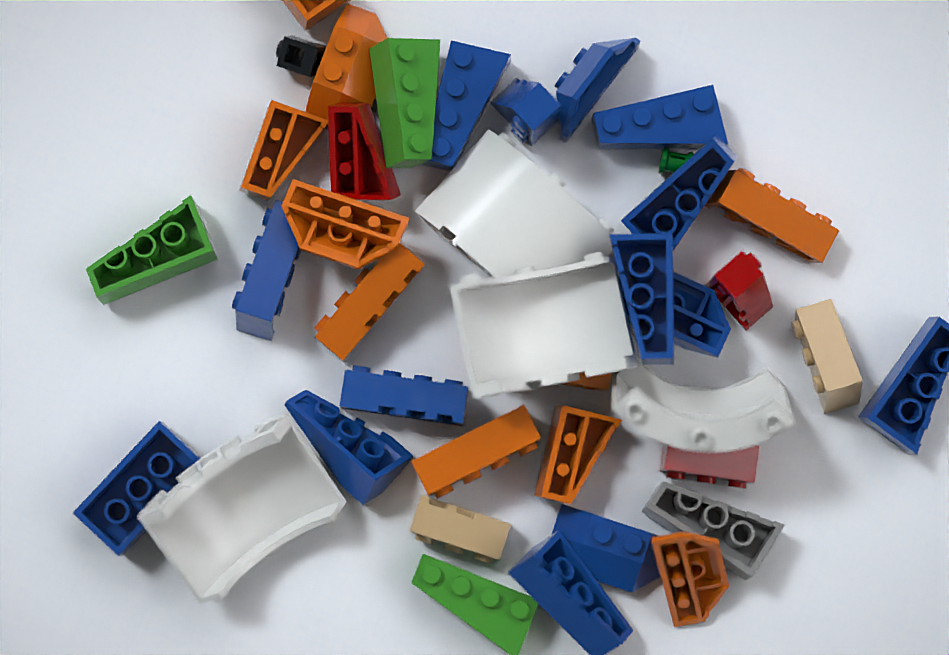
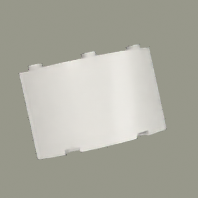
[415,129,614,277]
[450,252,638,399]
[611,357,795,452]
[137,413,346,604]

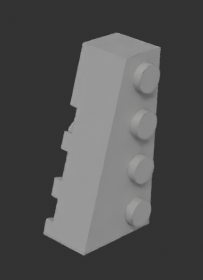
[641,481,785,580]

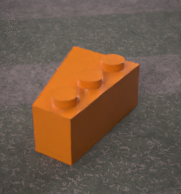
[239,100,328,201]
[534,405,622,504]

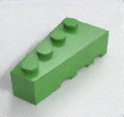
[369,38,440,168]
[86,195,218,305]
[411,553,538,655]

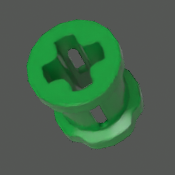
[658,147,694,174]

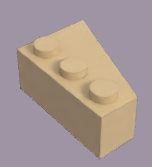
[791,299,863,414]
[410,495,511,564]

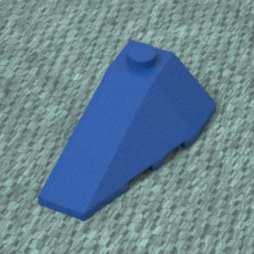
[284,390,413,505]

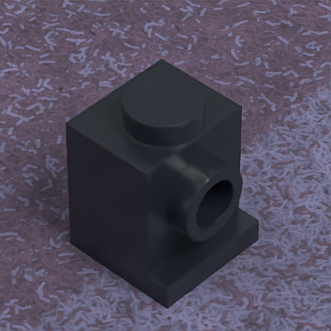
[276,35,327,77]

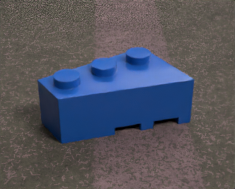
[490,78,561,146]

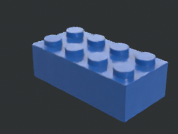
[73,421,201,556]

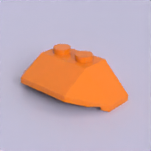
[305,3,387,126]
[281,179,409,270]
[651,531,729,627]

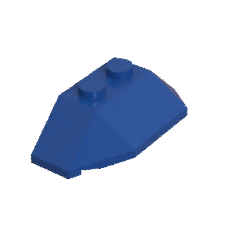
[554,37,641,143]
[619,271,731,358]
[552,504,661,592]

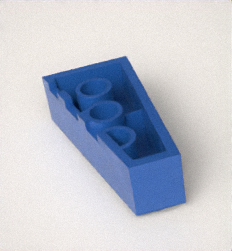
[423,40,511,171]
[591,85,728,150]
[621,134,737,251]
[232,200,301,341]
[609,233,674,365]
[858,316,949,455]
[339,365,468,427]
[507,530,634,655]

